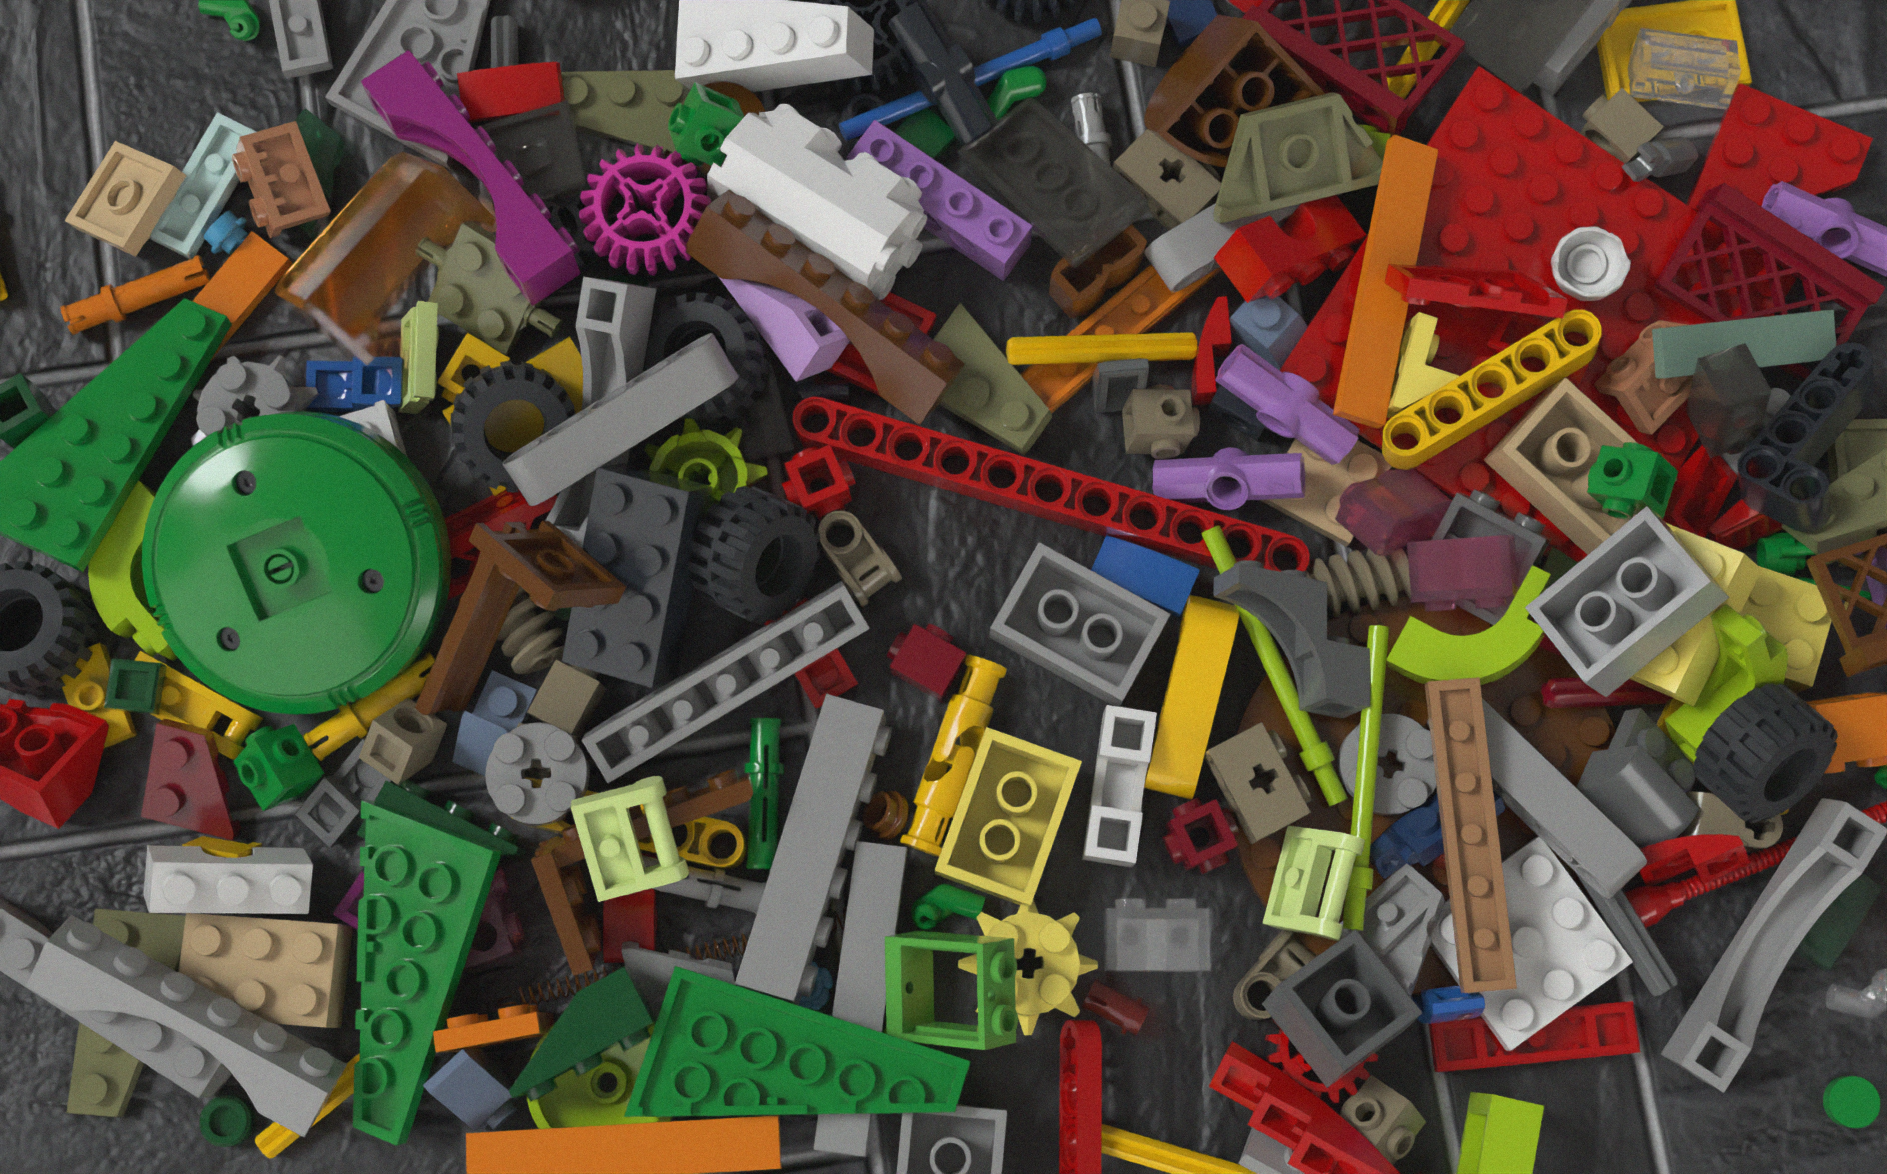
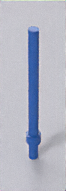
[839,18,1102,141]

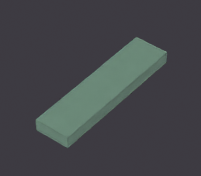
[1652,310,1836,378]

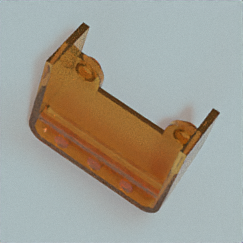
[275,152,496,366]

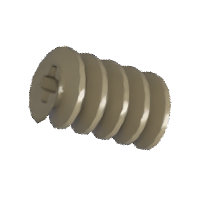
[1305,543,1414,618]
[496,586,565,674]

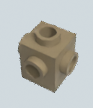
[1122,385,1200,459]
[1340,1075,1426,1165]

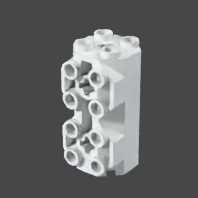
[707,104,927,300]

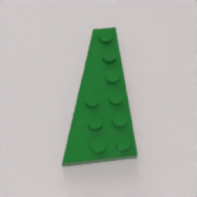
[0,298,232,572]
[353,800,502,1146]
[624,966,971,1117]

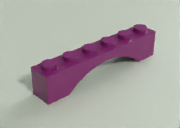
[361,50,581,306]

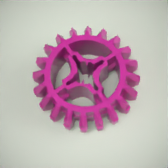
[579,143,712,276]

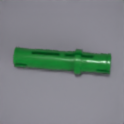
[745,718,784,870]

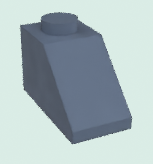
[1229,295,1308,370]
[423,1049,517,1131]

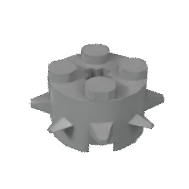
[190,355,319,446]

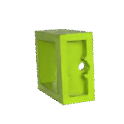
[1456,1092,1544,1174]

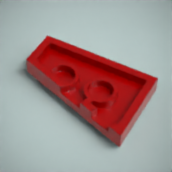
[1384,264,1568,318]

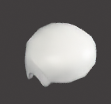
[1551,226,1631,301]

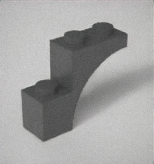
[1214,561,1370,718]

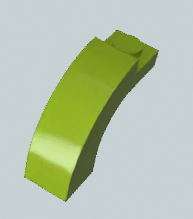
[88,481,178,661]
[1386,565,1551,685]
[1665,604,1788,763]

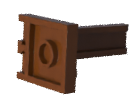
[415,521,626,715]
[531,769,753,976]

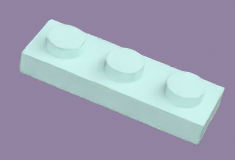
[150,112,256,259]

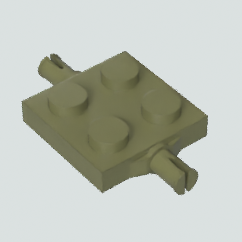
[415,221,563,355]

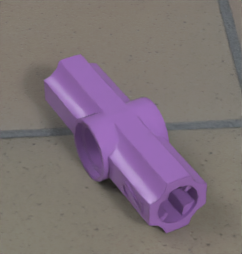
[1761,181,1887,277]
[1215,344,1360,465]
[1153,447,1306,510]

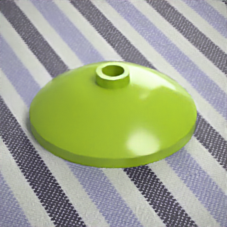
[527,1023,673,1129]

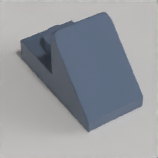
[452,670,538,776]

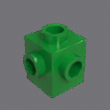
[668,82,744,167]
[1587,442,1678,520]
[233,724,324,811]

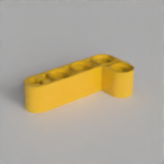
[1144,595,1239,800]

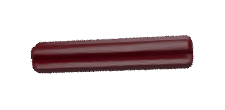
[1541,677,1674,708]

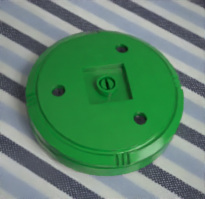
[142,411,452,714]

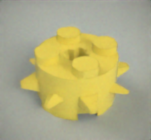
[958,899,1098,1035]

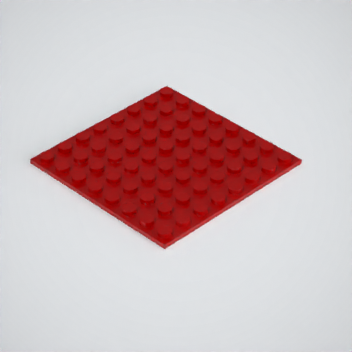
[1279,66,1796,563]

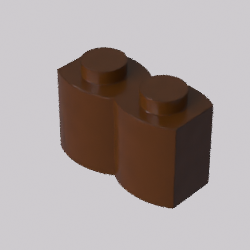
[1049,216,1147,318]

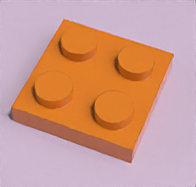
[433,1004,555,1052]

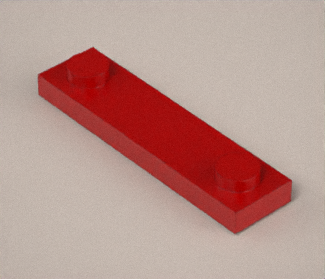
[1428,1001,1641,1072]

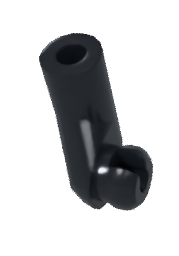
[784,367,851,404]

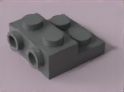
[1412,489,1551,625]

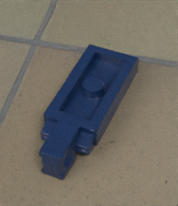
[1369,790,1506,879]

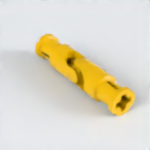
[900,655,1007,857]

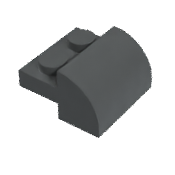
[1576,708,1699,849]

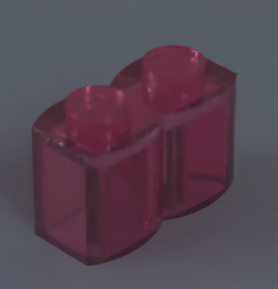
[1335,468,1452,556]
[1407,534,1518,611]

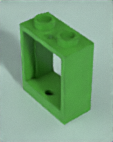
[885,931,1018,1050]

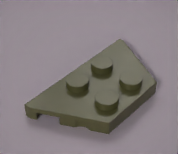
[1213,92,1383,223]

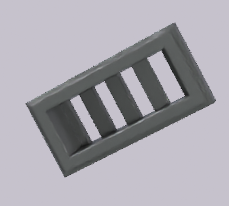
[1092,358,1149,413]

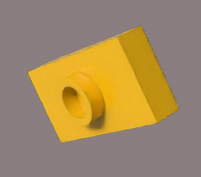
[61,643,137,748]

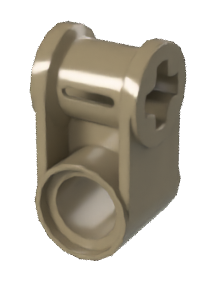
[818,511,902,607]
[1678,792,1783,852]
[1233,930,1319,1021]

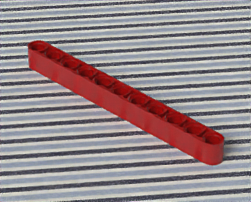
[792,397,1310,572]

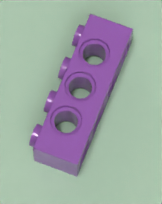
[847,120,1032,281]

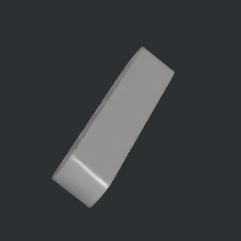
[1144,193,1342,293]
[502,333,739,506]
[1427,699,1647,899]

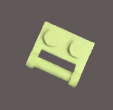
[571,776,689,902]
[1263,826,1365,941]

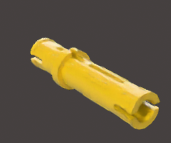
[303,652,436,761]

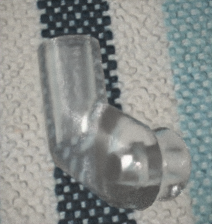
[1826,969,1887,1018]

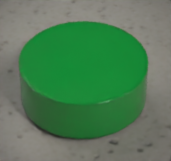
[1823,1076,1880,1128]

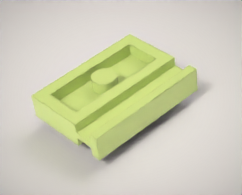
[398,301,439,414]

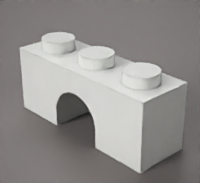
[1082,705,1157,867]
[143,845,313,914]

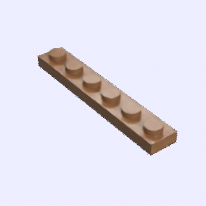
[1425,677,1517,993]

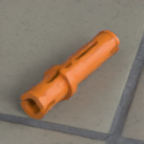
[60,255,210,335]

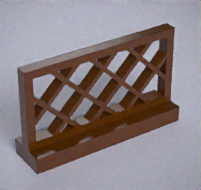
[1806,533,1887,677]

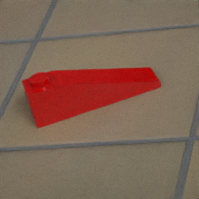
[0,699,109,829]

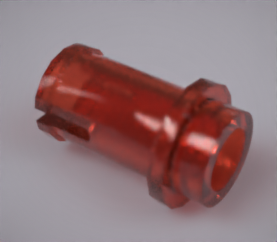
[1082,979,1150,1035]

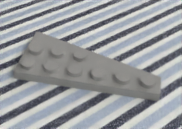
[325,0,490,169]

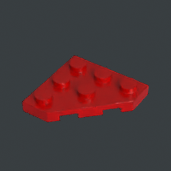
[1686,83,1873,212]

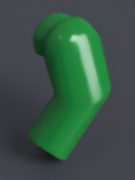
[198,0,260,41]

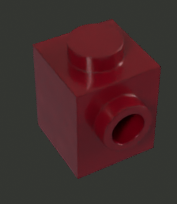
[887,623,966,702]

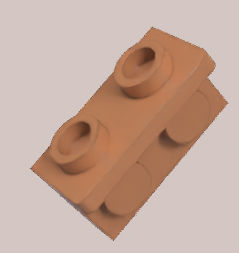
[232,121,330,238]
[1594,320,1712,435]

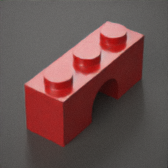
[1213,195,1367,303]

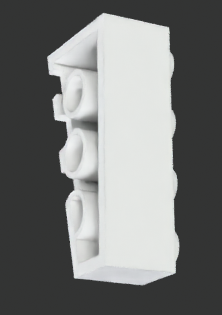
[675,0,874,92]

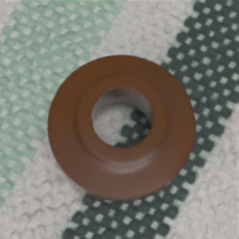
[863,791,909,840]

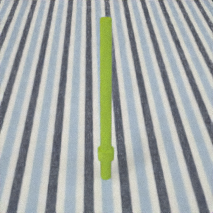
[1201,525,1348,806]
[1343,625,1389,931]

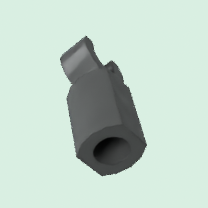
[1622,136,1698,182]

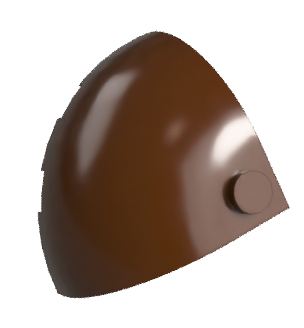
[1144,15,1325,168]

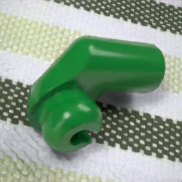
[986,66,1047,121]
[911,884,986,930]

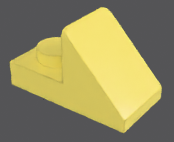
[1387,312,1459,418]

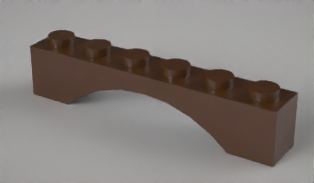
[686,189,965,425]

